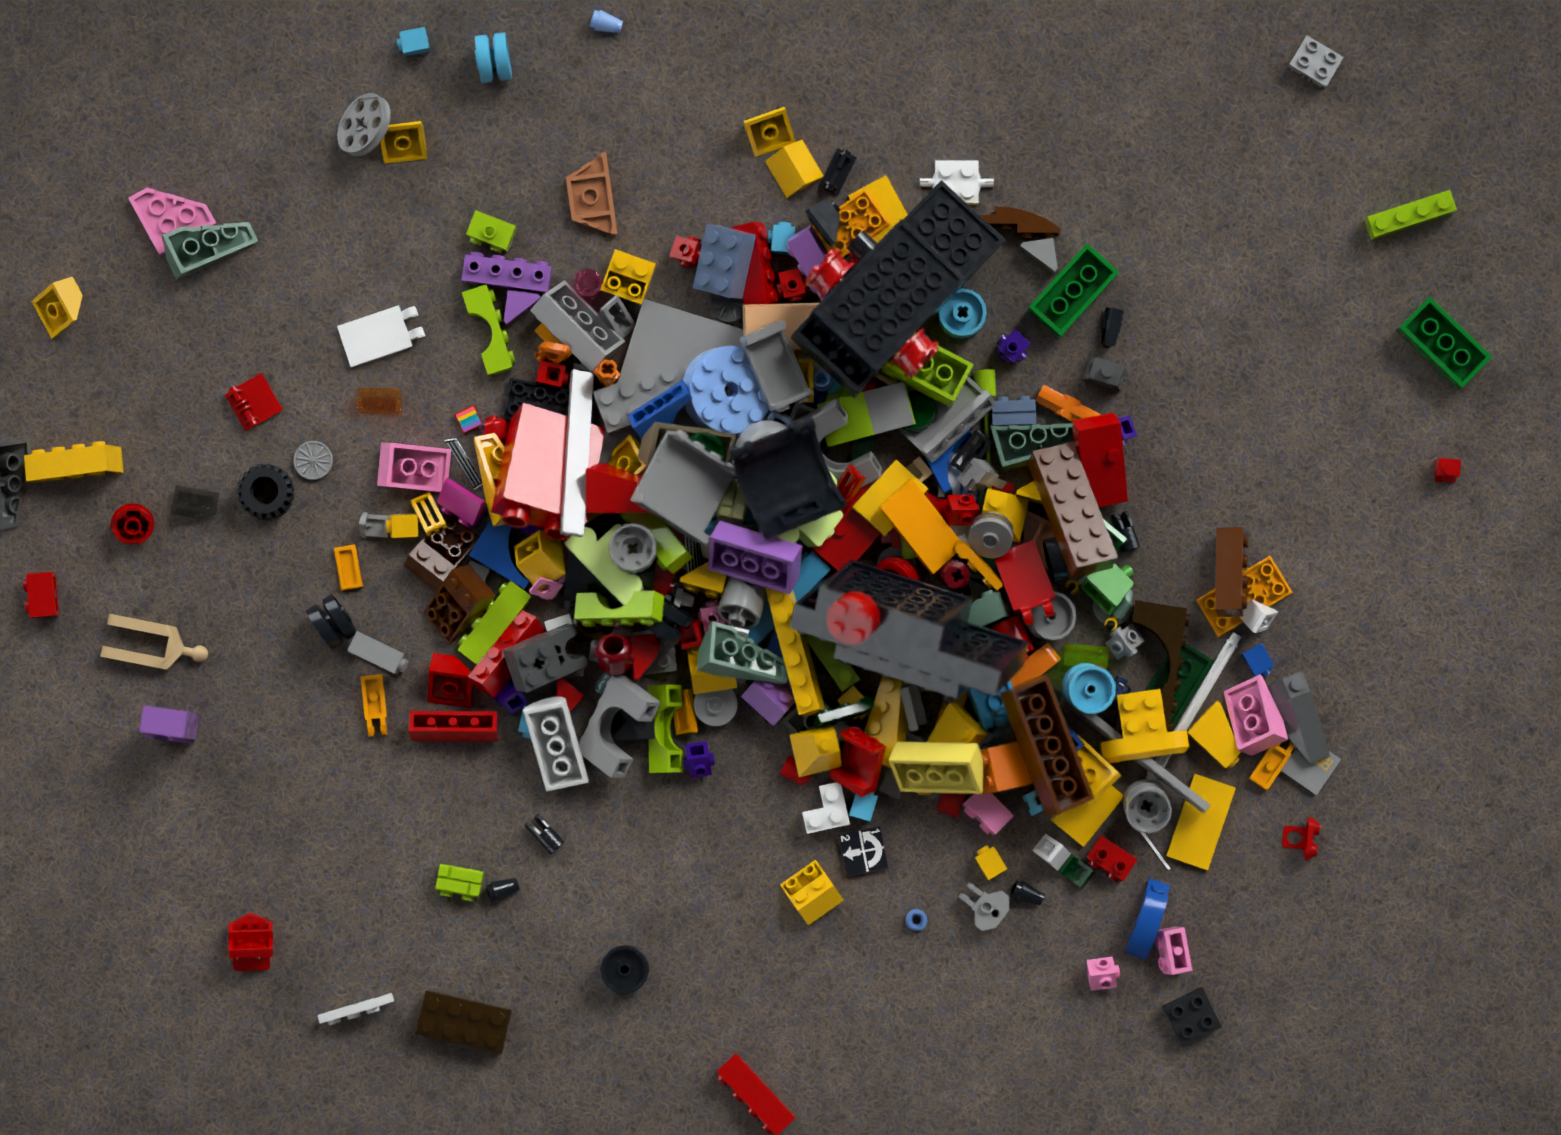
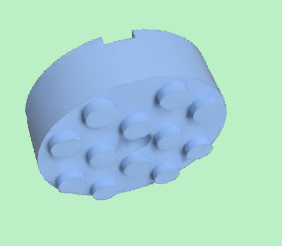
[683,346,769,434]

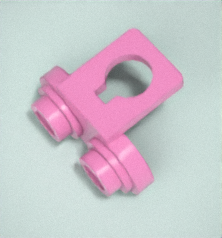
[529,566,566,600]

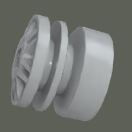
[609,524,656,573]
[1122,779,1172,833]

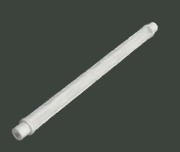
[1145,632,1241,781]

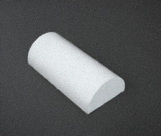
[523,697,589,792]

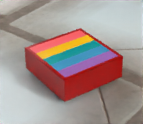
[454,405,482,434]

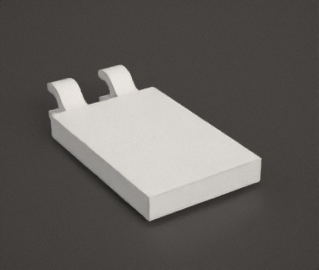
[337,305,425,368]

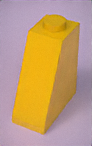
[1187,700,1241,769]

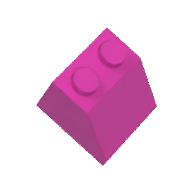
[437,477,488,528]

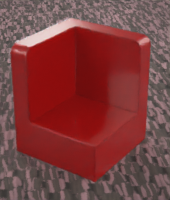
[677,619,704,649]

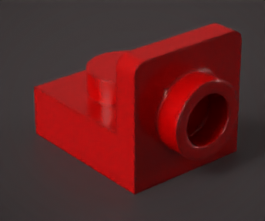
[937,793,966,818]

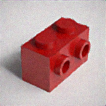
[23,572,59,618]
[1086,835,1138,882]

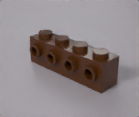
[1215,527,1248,617]

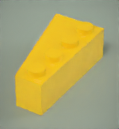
[24,441,124,482]
[864,676,909,768]
[917,702,988,795]

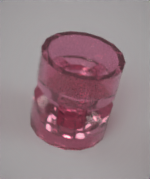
[574,268,603,300]

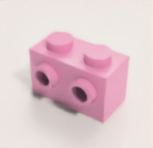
[962,793,1014,835]
[1154,926,1192,975]

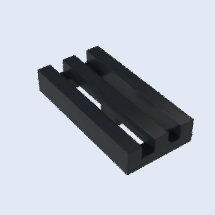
[950,429,994,473]

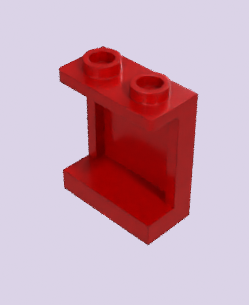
[829,727,886,797]

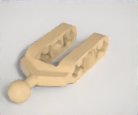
[100,614,208,670]

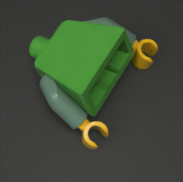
[1066,564,1134,631]

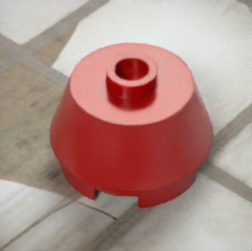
[111,503,155,545]

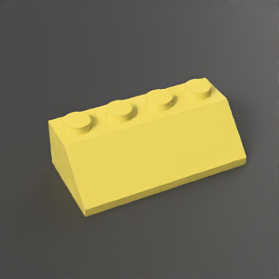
[889,742,983,794]

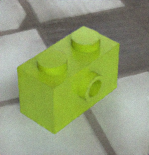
[466,210,517,254]

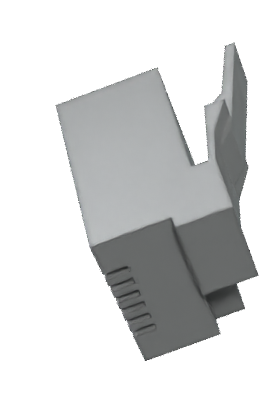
[957,458,1007,492]

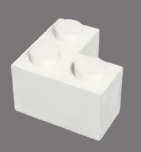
[802,782,850,834]

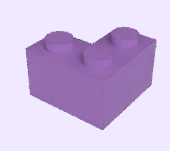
[741,677,795,726]

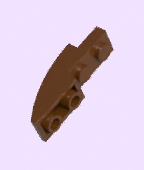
[980,206,1061,239]

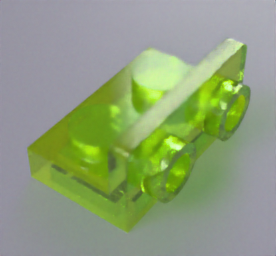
[1063,643,1109,669]

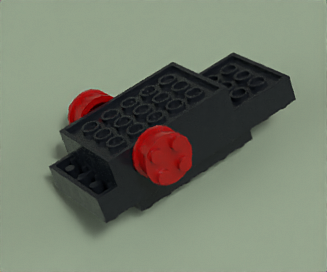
[791,180,1005,398]
[790,556,1029,698]

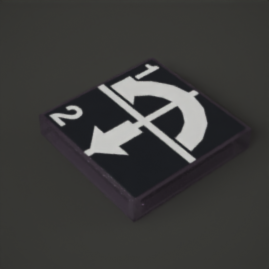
[838,826,889,877]

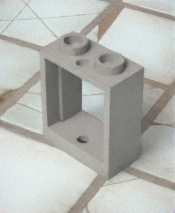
[347,631,409,675]

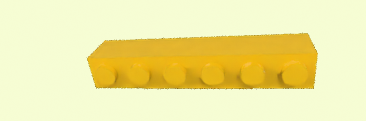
[765,588,825,716]

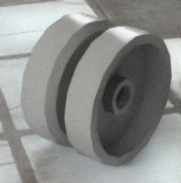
[1021,592,1076,640]

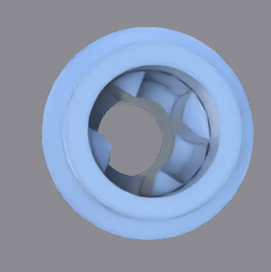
[589,10,623,33]

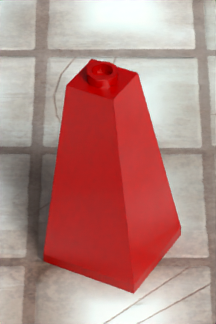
[586,463,649,513]

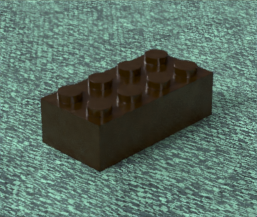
[416,990,513,1053]

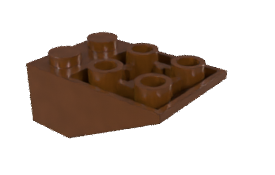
[404,513,480,592]
[423,564,496,644]

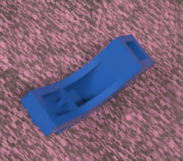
[1125,878,1170,960]

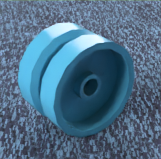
[475,32,512,83]
[938,288,987,339]
[1062,663,1116,714]

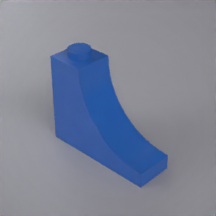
[628,380,692,438]
[921,427,973,498]
[469,519,530,590]

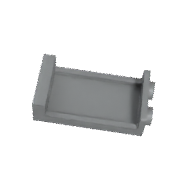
[739,320,814,413]

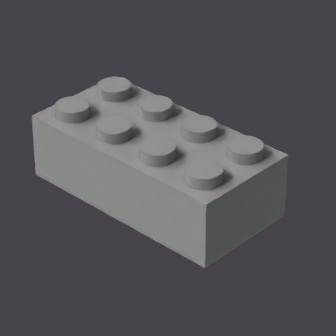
[530,280,626,372]
[593,362,686,435]

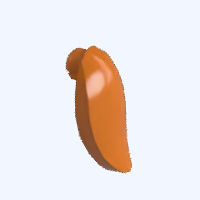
[534,342,571,364]

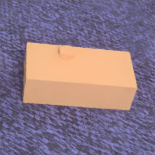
[743,303,819,350]

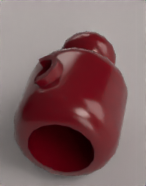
[594,633,635,677]

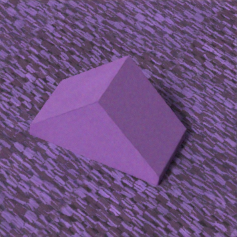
[504,290,541,326]

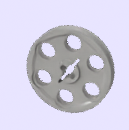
[337,93,391,156]

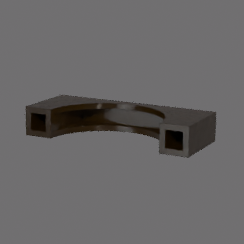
[1114,600,1190,732]

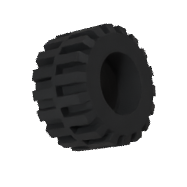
[237,464,295,520]

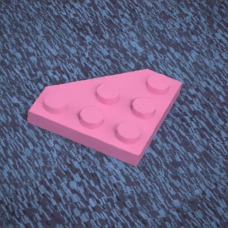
[128,188,217,255]

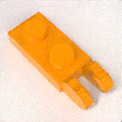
[955,539,1003,590]
[361,674,387,737]
[1248,741,1294,791]

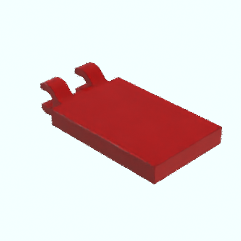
[993,540,1056,625]

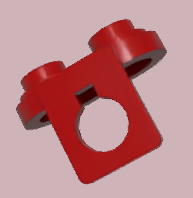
[1282,817,1320,861]

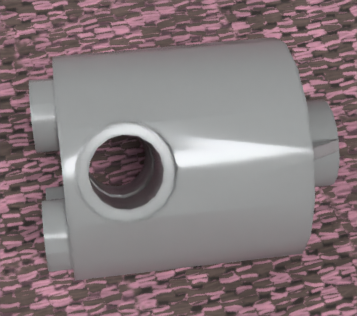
[717,576,767,628]

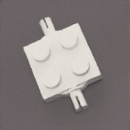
[920,160,994,205]

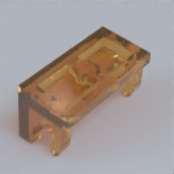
[357,388,403,415]

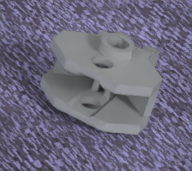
[958,882,1009,931]

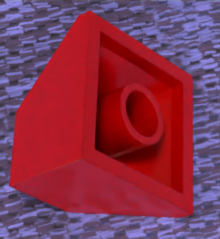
[624,634,660,680]
[427,653,472,708]

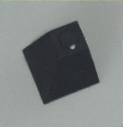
[805,198,841,250]

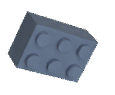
[693,224,756,299]

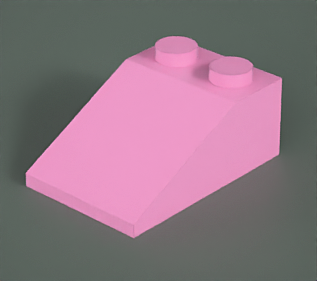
[377,443,451,492]
[1223,675,1288,756]

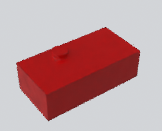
[1072,413,1128,507]
[811,483,881,571]

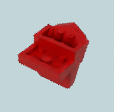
[228,913,273,971]

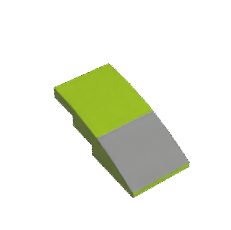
[817,381,916,447]

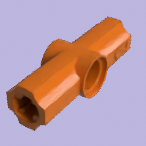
[593,359,621,387]
[1035,385,1101,422]

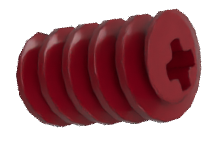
[935,557,970,589]

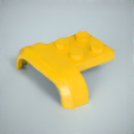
[1100,689,1189,764]

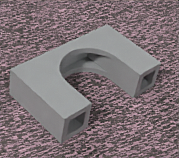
[793,398,882,494]
[579,675,661,778]

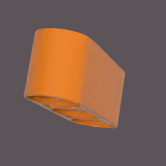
[1010,642,1061,687]

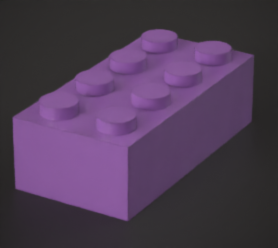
[708,521,802,594]
[140,706,200,743]

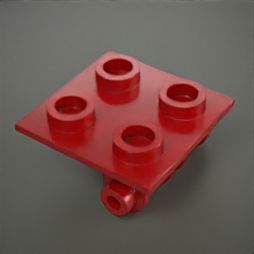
[224,373,283,431]

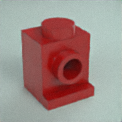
[536,360,570,389]
[1434,458,1461,483]

